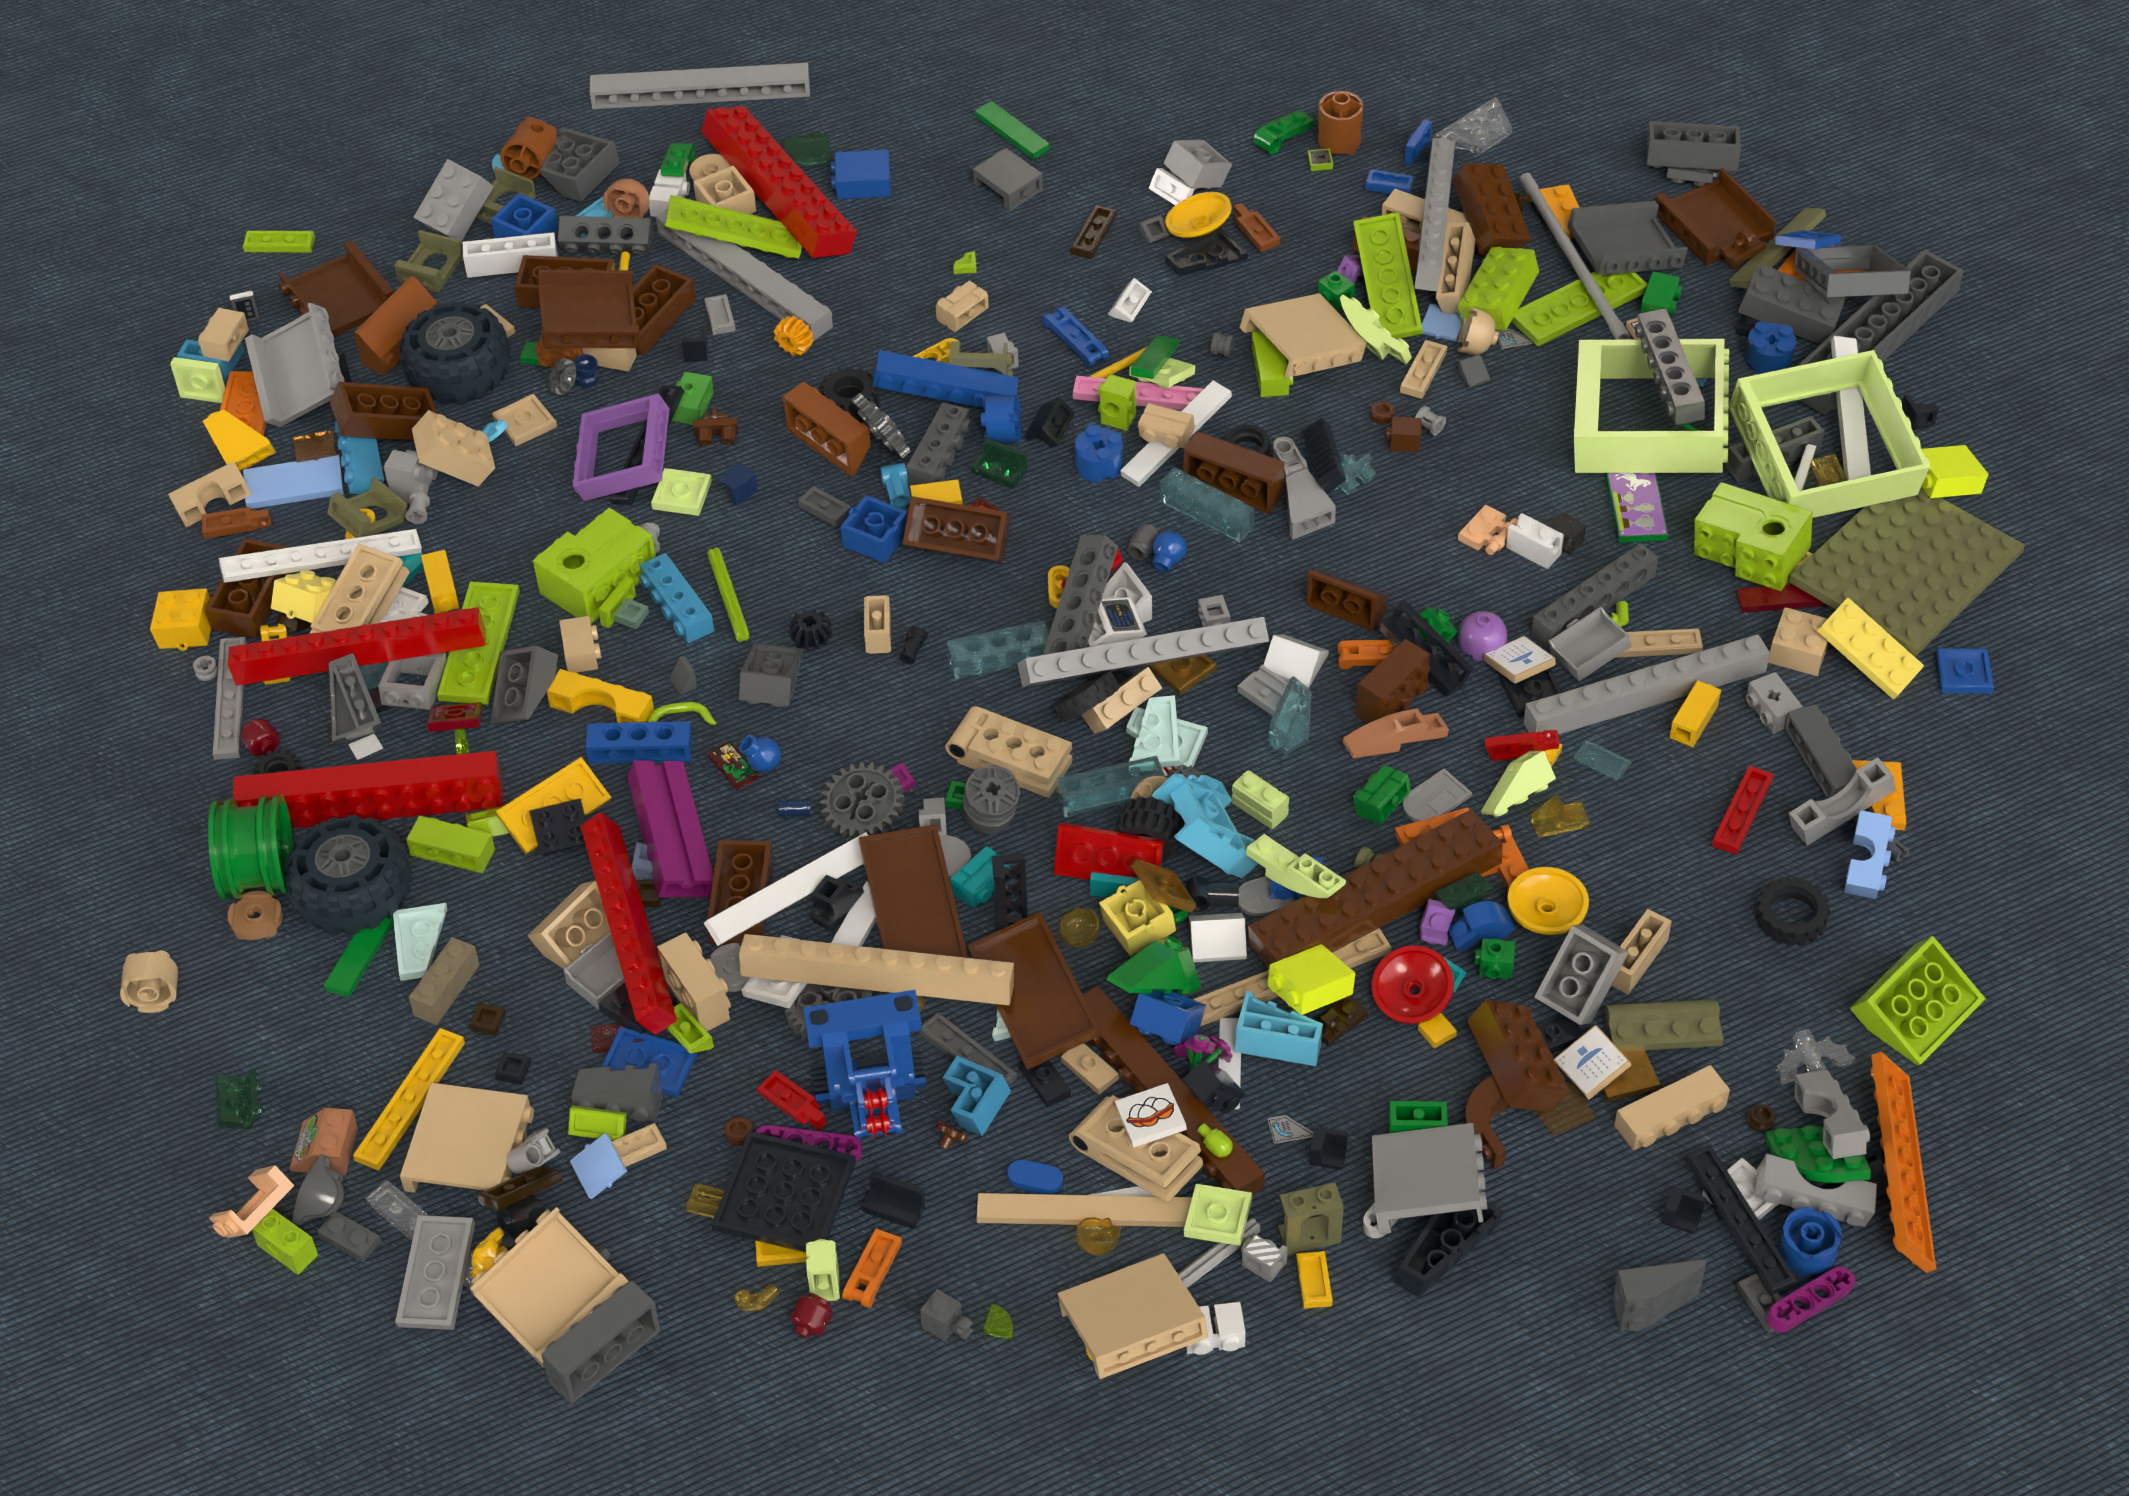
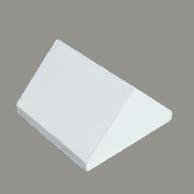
[1102,562,1152,623]
[1263,634,1329,688]
[1188,913,1247,962]

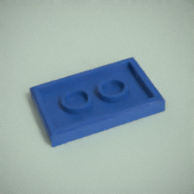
[602,1026,698,1098]

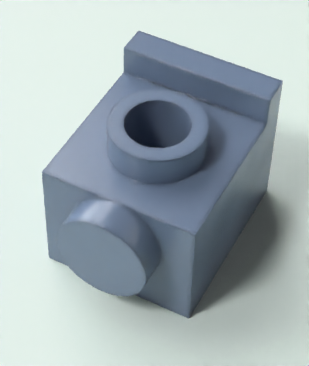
[631,842,653,880]

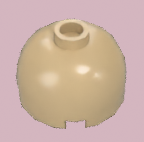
[1457,307,1499,356]

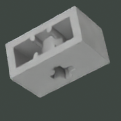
[1746,672,1803,734]

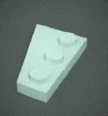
[1128,695,1180,771]
[1126,707,1208,767]
[393,903,447,981]

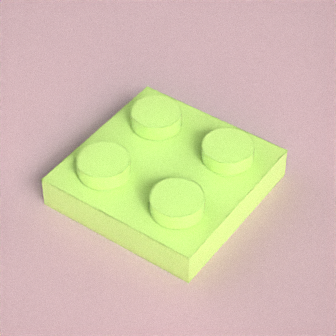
[170,357,225,403]
[1129,358,1195,388]
[651,468,712,516]
[1184,1184,1252,1246]

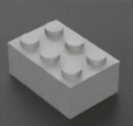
[414,159,494,242]
[1535,925,1629,1025]

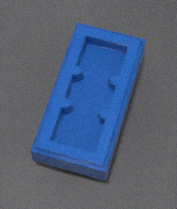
[1405,119,1432,165]
[1365,169,1414,194]

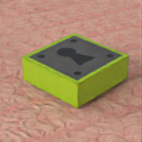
[1307,149,1333,171]

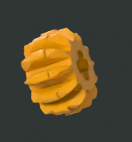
[773,315,814,356]

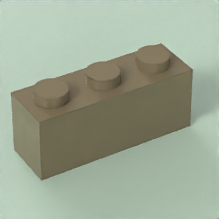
[409,937,480,1025]

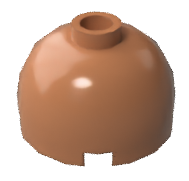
[603,178,650,218]

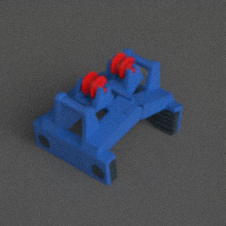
[803,990,926,1140]

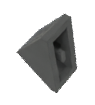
[230,291,260,322]

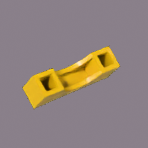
[547,669,654,723]

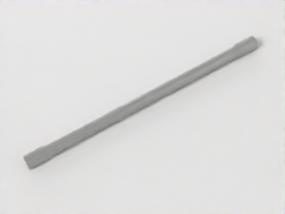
[1519,173,1630,340]

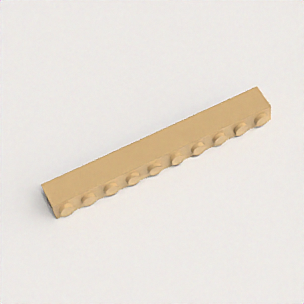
[739,934,1014,1005]

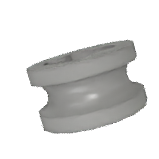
[193,656,218,681]

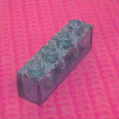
[1160,467,1254,543]
[947,620,1049,679]

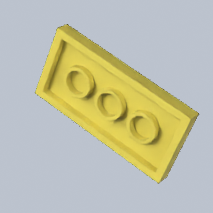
[1817,598,1924,700]

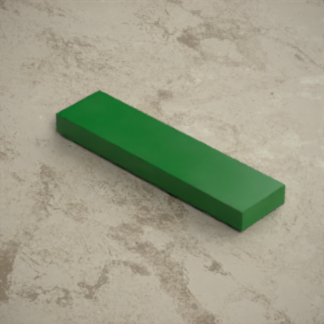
[975,101,1050,159]
[1131,336,1179,379]
[324,916,394,998]

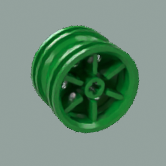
[208,794,294,900]

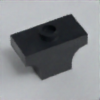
[810,874,865,932]
[496,1195,545,1240]

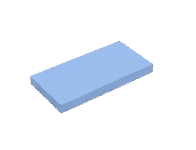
[243,455,344,509]

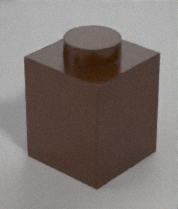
[1386,417,1421,452]

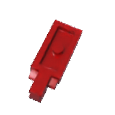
[1485,730,1560,762]
[757,1070,827,1131]

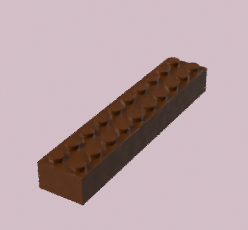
[1248,809,1503,969]

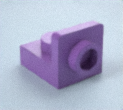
[1337,255,1364,283]
[1419,899,1455,945]

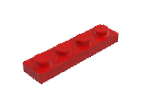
[1712,765,1774,855]

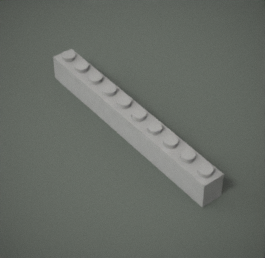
[590,63,810,109]
[1414,138,1455,292]
[656,210,833,340]
[1018,617,1269,688]
[1524,635,1770,734]

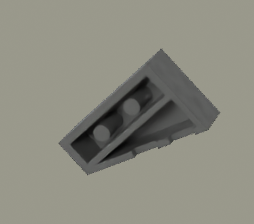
[329,653,382,748]
[571,1063,663,1122]

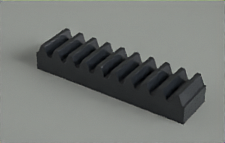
[1302,418,1347,493]

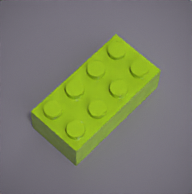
[1458,247,1539,330]

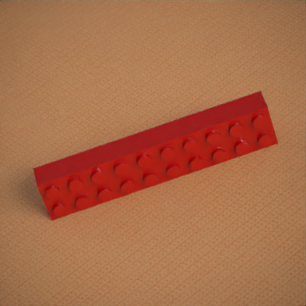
[701,106,857,258]
[233,751,504,828]

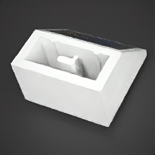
[1088,597,1147,647]

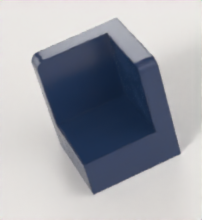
[719,462,758,505]

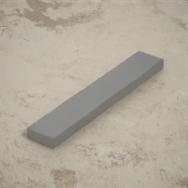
[213,637,247,760]

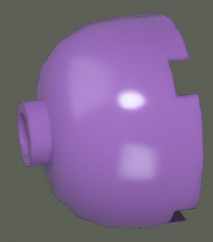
[1457,611,1507,661]

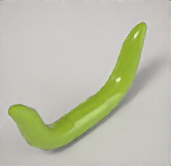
[648,702,716,725]

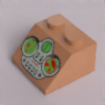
[290,1108,358,1175]

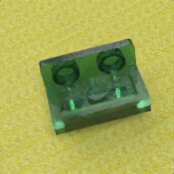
[784,132,832,166]
[971,438,1028,489]
[1434,872,1493,914]
[216,1069,262,1130]

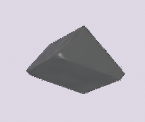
[1138,215,1170,244]
[1458,355,1490,388]
[670,655,697,695]

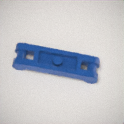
[1042,306,1109,368]

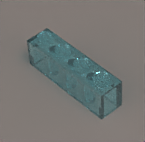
[1056,756,1164,817]

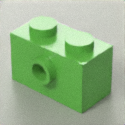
[672,372,714,425]

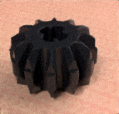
[789,609,832,651]

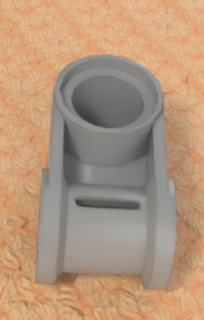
[1272,437,1309,483]
[507,1127,561,1174]

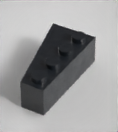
[1393,1201,1504,1297]

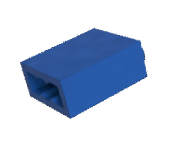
[831,150,891,199]

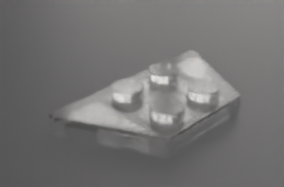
[1434,97,1512,154]

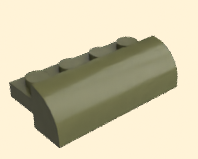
[1603,999,1724,1052]

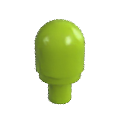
[1197,1123,1233,1158]

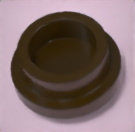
[1747,1104,1776,1132]

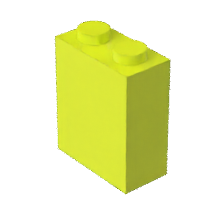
[1921,445,1989,498]
[1268,944,1355,1015]

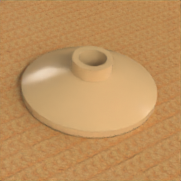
[689,154,731,181]

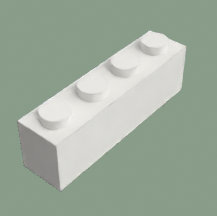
[463,232,558,278]

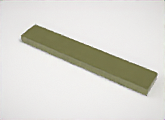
[1729,208,1826,289]

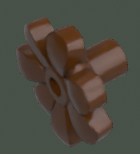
[935,1120,968,1150]

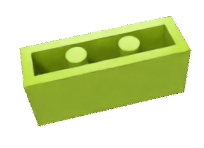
[1251,330,1293,397]
[406,816,495,874]

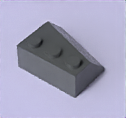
[540,127,620,202]

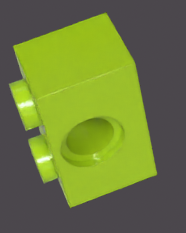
[1098,374,1136,431]
[252,1209,318,1275]

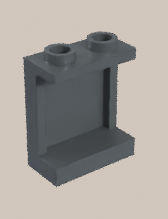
[973,148,1043,211]

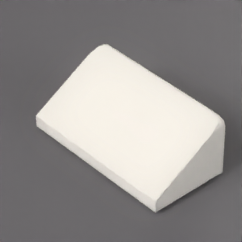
[1108,278,1152,323]

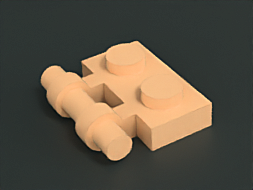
[1458,505,1518,555]

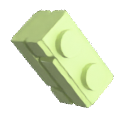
[1232,770,1289,829]
[806,1239,840,1301]

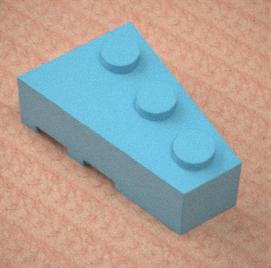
[1235,990,1323,1066]

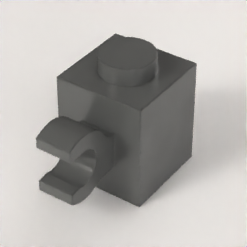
[920,1289,973,1342]

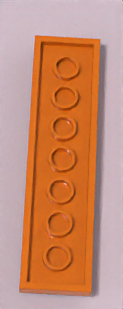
[1871,1052,1937,1273]

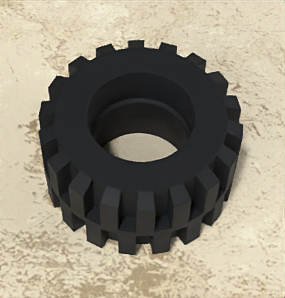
[819,368,880,424]
[1115,797,1185,862]

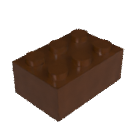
[1356,639,1430,724]

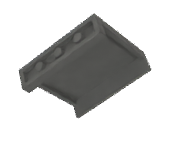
[1568,201,1688,276]

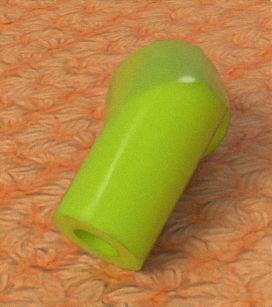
[1607,601,1629,627]

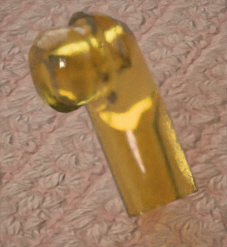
[735,1284,779,1311]

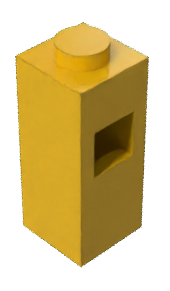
[421,550,459,614]
[1670,680,1721,747]

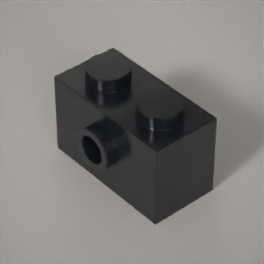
[1183,1060,1245,1113]

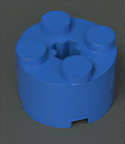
[1745,321,1796,374]
[981,395,1022,444]
[1075,425,1123,482]
[1778,1207,1841,1277]

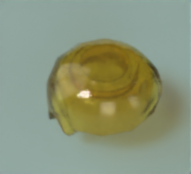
[1059,907,1100,948]
[1076,1217,1121,1256]

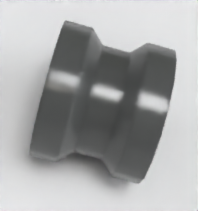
[1210,332,1235,358]

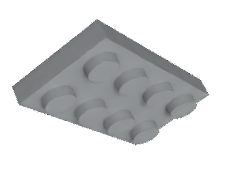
[395,1215,476,1330]

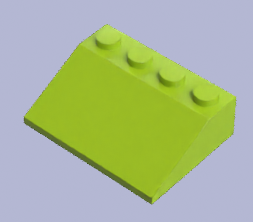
[1850,936,1985,1066]

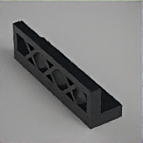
[1378,599,1473,697]
[992,853,1028,931]

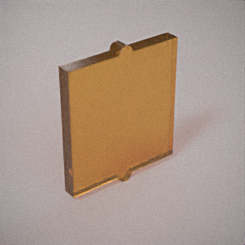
[293,430,336,463]
[1536,1083,1595,1137]

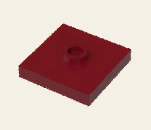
[427,702,483,732]

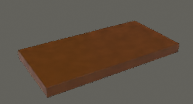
[859,824,968,958]
[967,911,1102,1070]

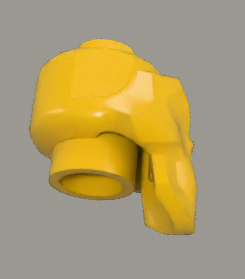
[470,1227,509,1279]

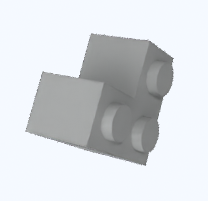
[384,450,438,504]

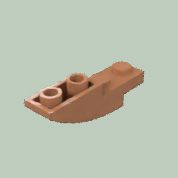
[1342,708,1449,758]

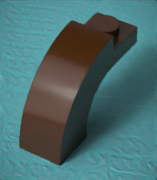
[1464,1075,1507,1169]

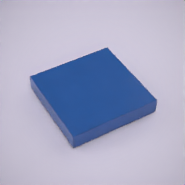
[1775,230,1841,249]
[1935,648,1994,693]

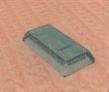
[1574,740,1632,780]

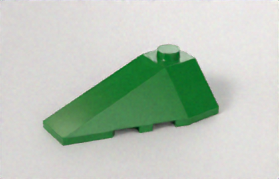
[1107,936,1201,994]

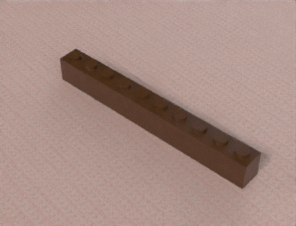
[1083,986,1265,1196]

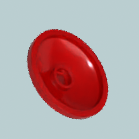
[1372,946,1454,1024]

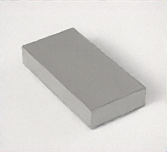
[704,294,736,335]

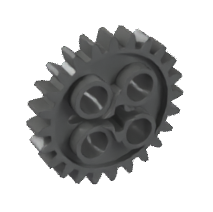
[851,393,911,459]
[820,762,905,840]
[785,983,872,1039]

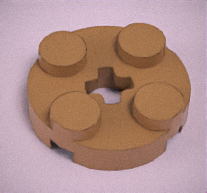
[228,891,283,940]

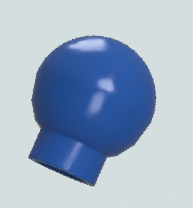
[1152,531,1187,572]
[739,735,781,772]

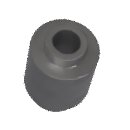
[1127,524,1159,561]

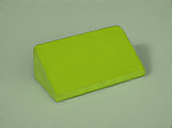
[465,806,509,837]
[667,1003,714,1054]

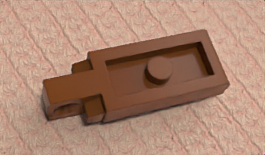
[1233,203,1280,252]
[202,507,272,539]

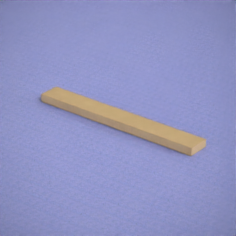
[1193,928,1391,1027]
[977,1193,1192,1227]

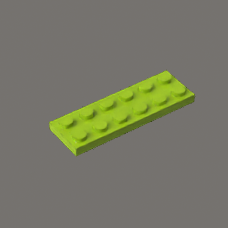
[665,195,802,259]
[1353,212,1423,339]
[1511,271,1648,346]
[437,582,520,705]

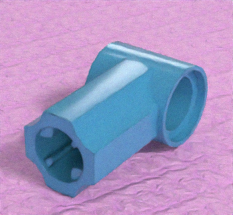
[880,463,911,508]

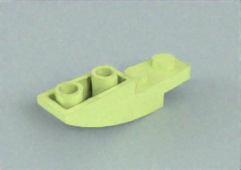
[1340,294,1412,364]
[1246,834,1346,898]

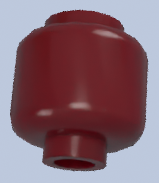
[241,719,280,757]
[789,1293,833,1339]

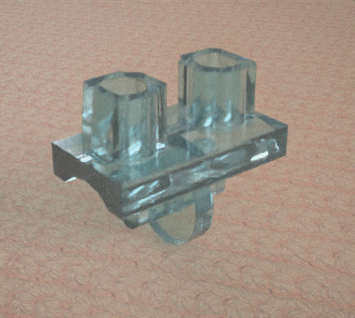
[1334,453,1377,496]

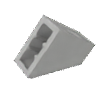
[1285,469,1336,540]

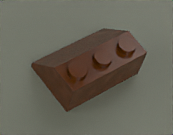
[1306,569,1388,632]

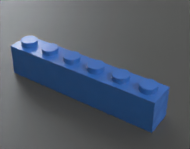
[872,350,1019,408]

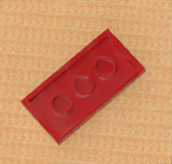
[1054,822,1164,880]

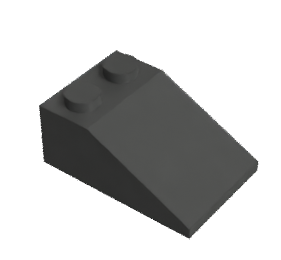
[739,643,804,707]
[490,646,558,725]
[1612,1259,1706,1331]

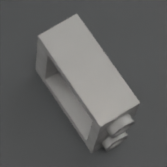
[378,653,447,710]

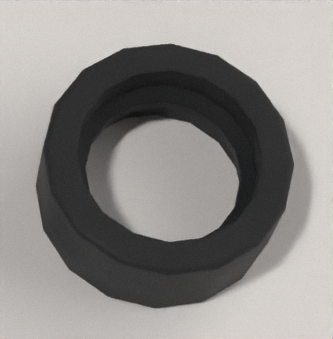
[1225,424,1270,456]

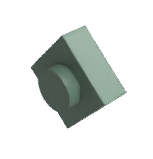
[614,598,649,629]

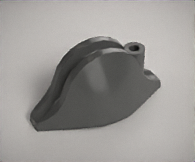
[292,1154,344,1226]

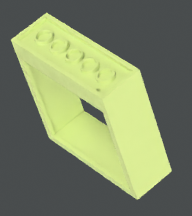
[1574,339,1729,473]
[1729,350,1930,518]

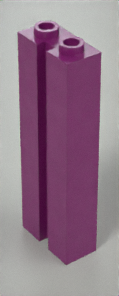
[627,760,714,898]

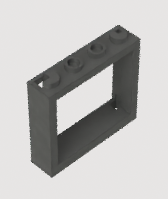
[1794,244,1912,297]

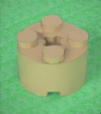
[120,951,178,1013]

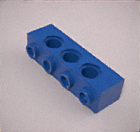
[586,721,693,764]

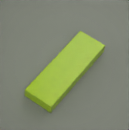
[243,231,315,252]

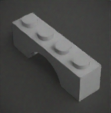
[1789,757,1895,846]
[1795,1070,1870,1159]
[1755,1154,1877,1227]

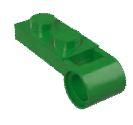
[1253,110,1315,155]
[661,143,695,177]

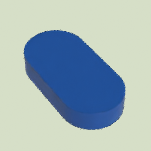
[1007,1159,1063,1195]

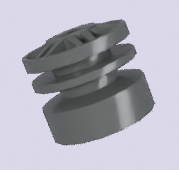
[962,766,1020,834]

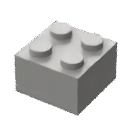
[1163,140,1232,189]

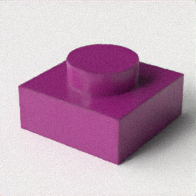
[886,762,916,793]

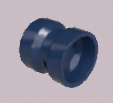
[574,354,598,387]

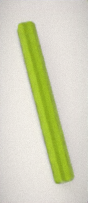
[707,548,750,642]

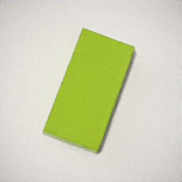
[598,576,636,628]
[568,1105,627,1141]

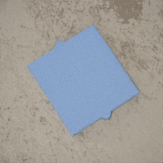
[1422,303,1462,341]
[570,1133,627,1199]

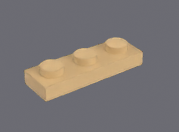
[1400,340,1447,399]

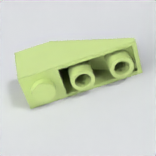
[1481,751,1556,817]

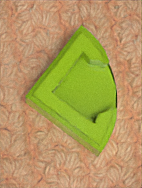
[953,251,977,274]

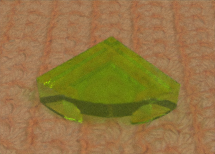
[455,729,469,755]
[984,1304,1013,1340]

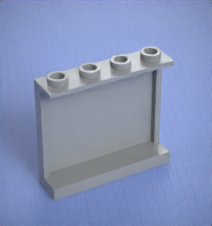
[245,303,344,427]
[1372,1123,1488,1234]

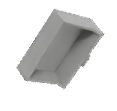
[1549,607,1631,681]
[564,932,625,1010]

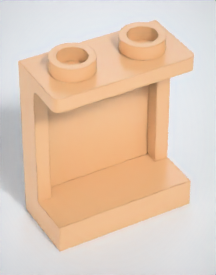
[209,1165,294,1238]

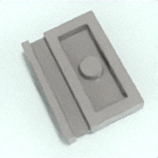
[1238,665,1300,718]

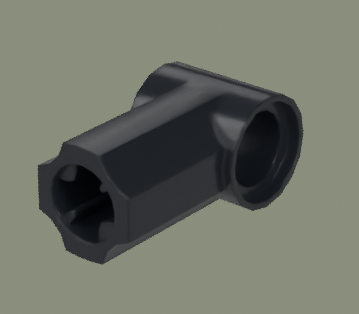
[1186,876,1239,912]

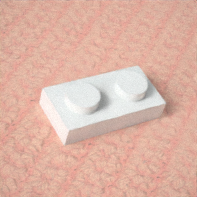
[1149,168,1195,205]

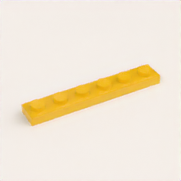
[353,1028,465,1171]

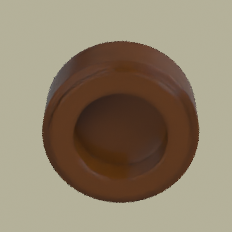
[1370,402,1395,424]
[724,1117,753,1146]

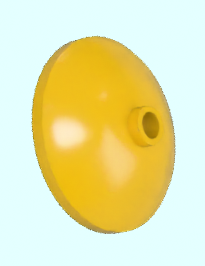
[1165,192,1232,238]
[1507,867,1589,935]

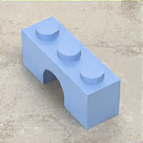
[1844,810,1896,899]

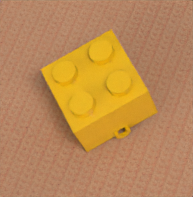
[150,588,211,651]

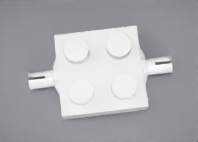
[380,587,429,623]

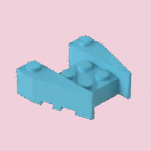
[1152,774,1259,878]

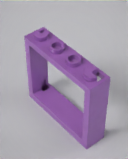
[572,393,670,501]

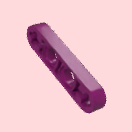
[755,1125,862,1163]
[1766,1267,1856,1332]

